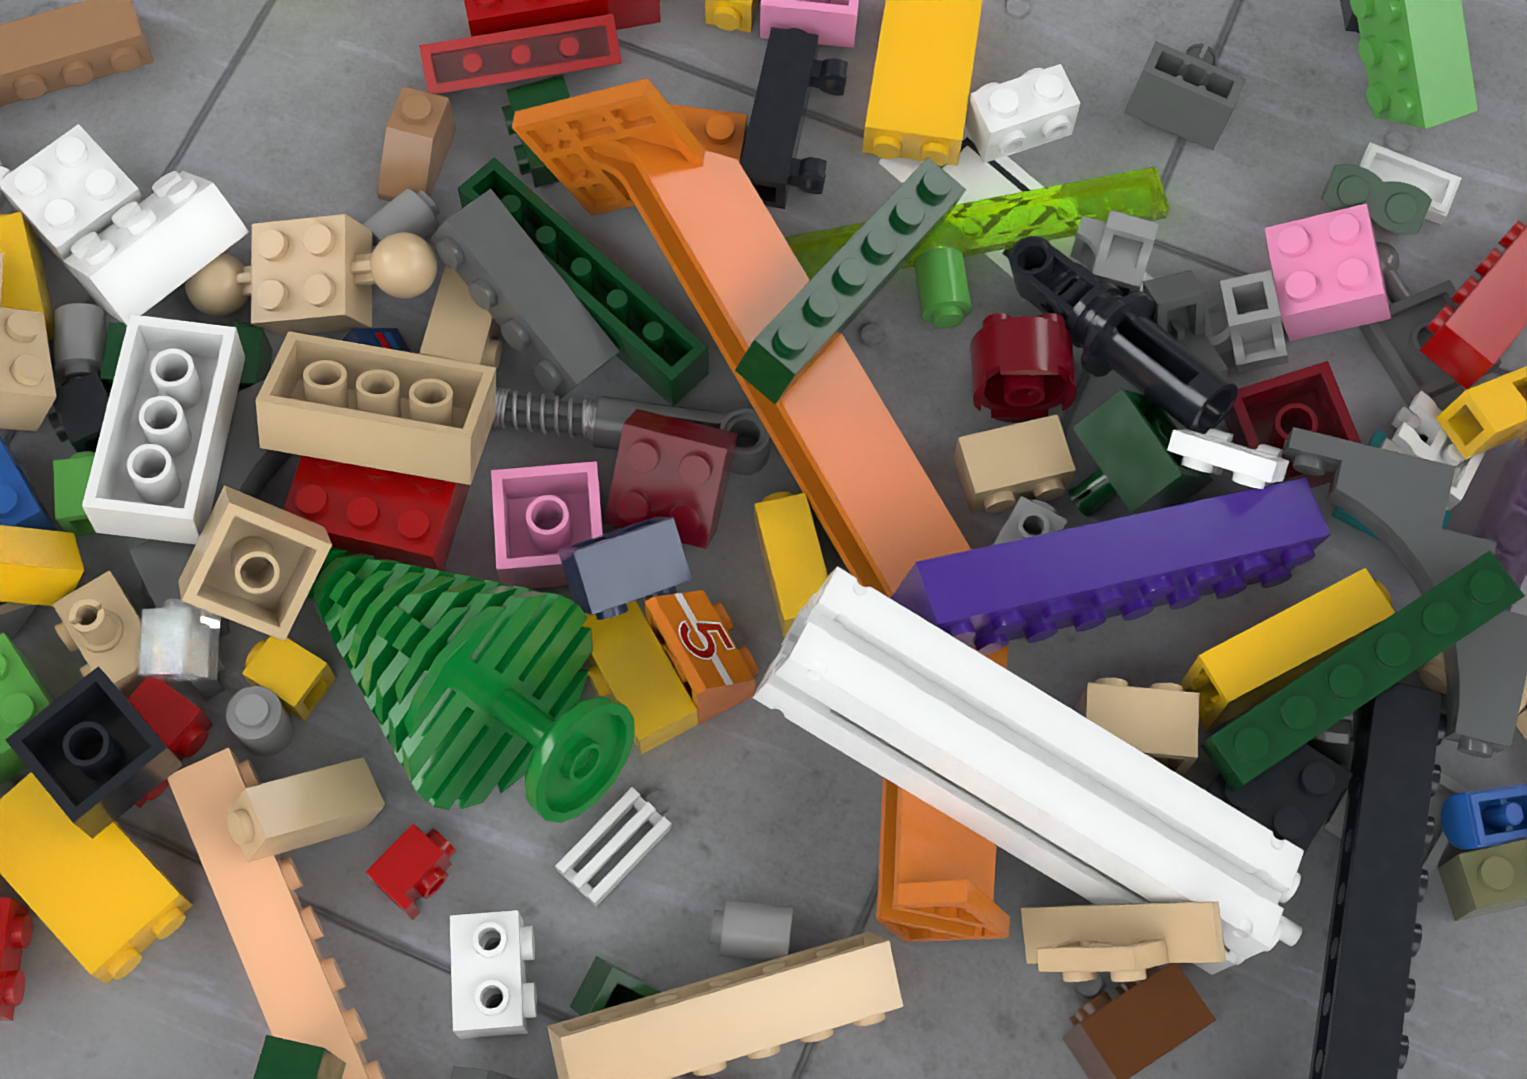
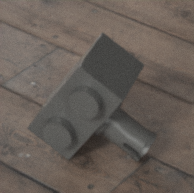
[1124,41,1246,150]

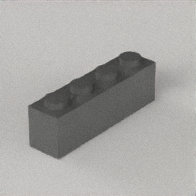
[431,189,620,400]

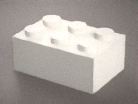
[63,171,249,325]

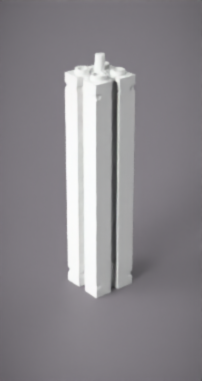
[753,566,1304,975]

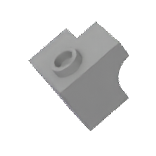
[1070,210,1160,297]
[1205,270,1288,373]

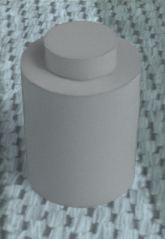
[363,189,439,249]
[54,303,107,380]
[226,686,294,756]
[710,900,793,962]

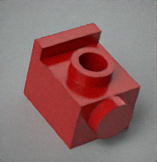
[365,823,456,920]

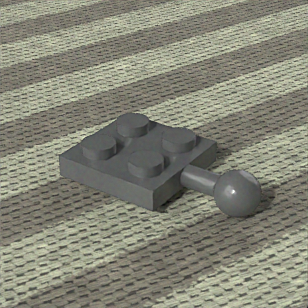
[1359,242,1502,408]

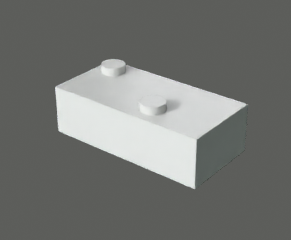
[82,314,245,545]

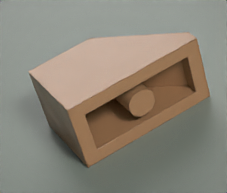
[377,86,456,201]

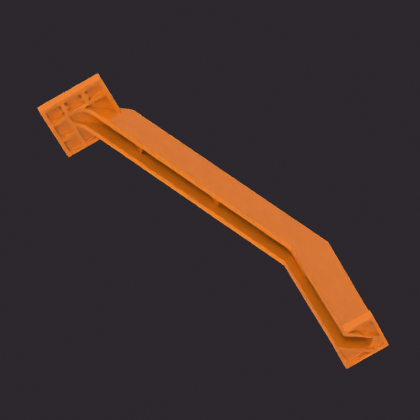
[512,78,1010,943]

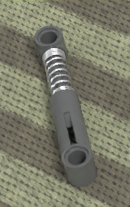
[491,387,771,475]

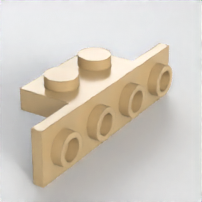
[1021,901,1226,982]

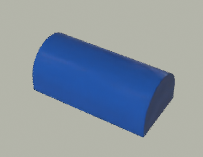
[1441,784,1527,850]

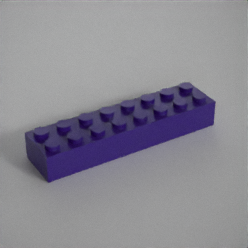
[890,477,1331,654]

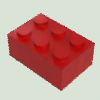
[283,456,470,571]

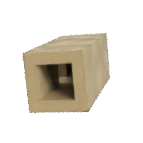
[227,757,385,863]

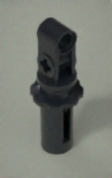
[1008,236,1238,434]

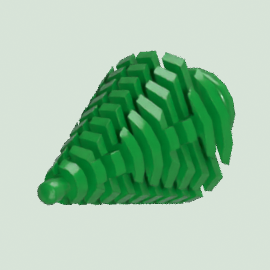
[307,547,635,823]

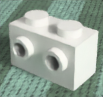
[965,64,1080,163]
[450,910,537,1039]

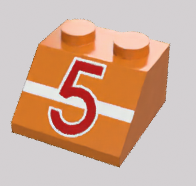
[645,590,759,725]

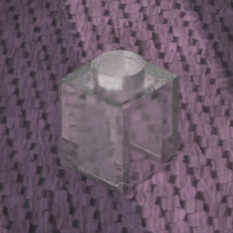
[138,599,220,682]

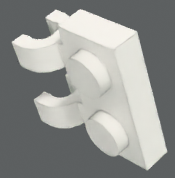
[1378,391,1486,511]
[1167,429,1289,489]

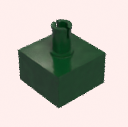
[1068,389,1214,517]

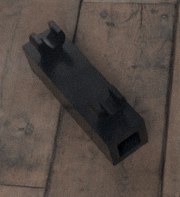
[740,27,848,209]

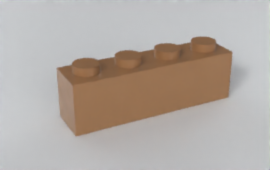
[0,0,154,106]

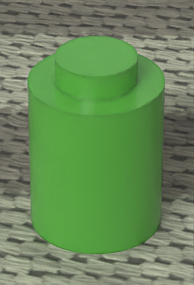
[914,247,972,329]

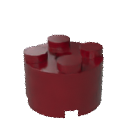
[970,313,1077,423]

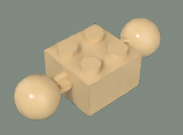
[185,214,437,337]

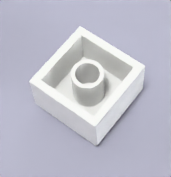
[0,124,144,277]

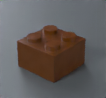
[1062,963,1216,1079]

